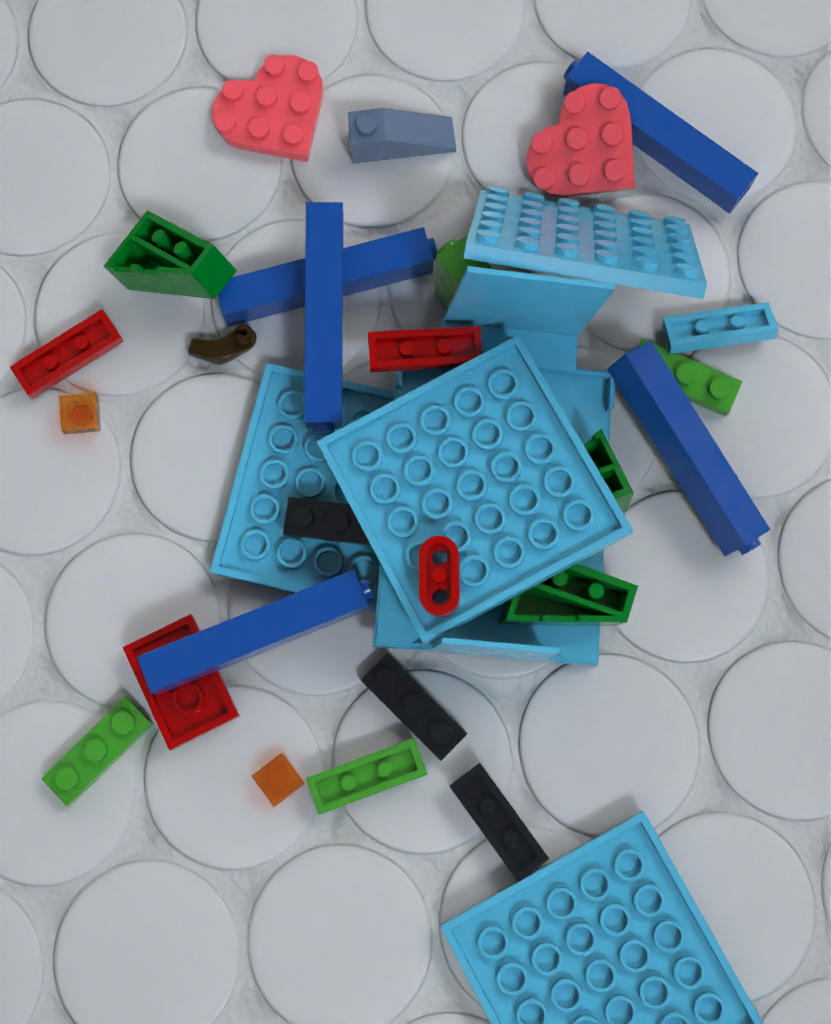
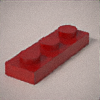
[10,309,124,399]
[368,326,483,373]

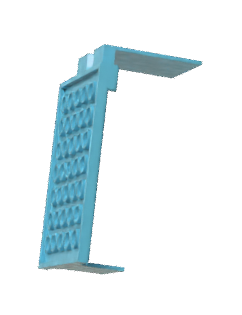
[372,266,615,667]

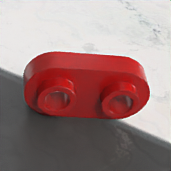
[419,536,461,617]

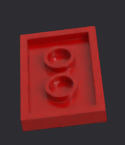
[122,614,241,751]

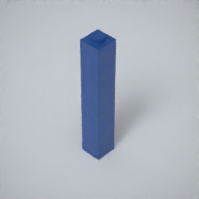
[563,52,759,214]
[304,202,344,434]
[218,227,438,327]
[607,340,771,556]
[137,570,373,695]

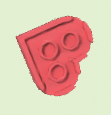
[212,55,323,162]
[526,83,636,197]

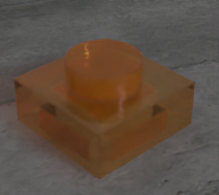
[59,392,101,435]
[251,753,306,807]

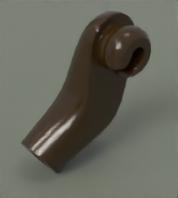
[188,325,257,365]

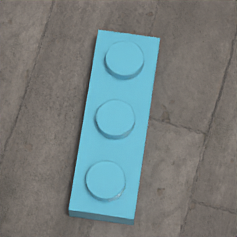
[661,302,779,354]

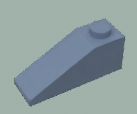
[347,108,456,164]

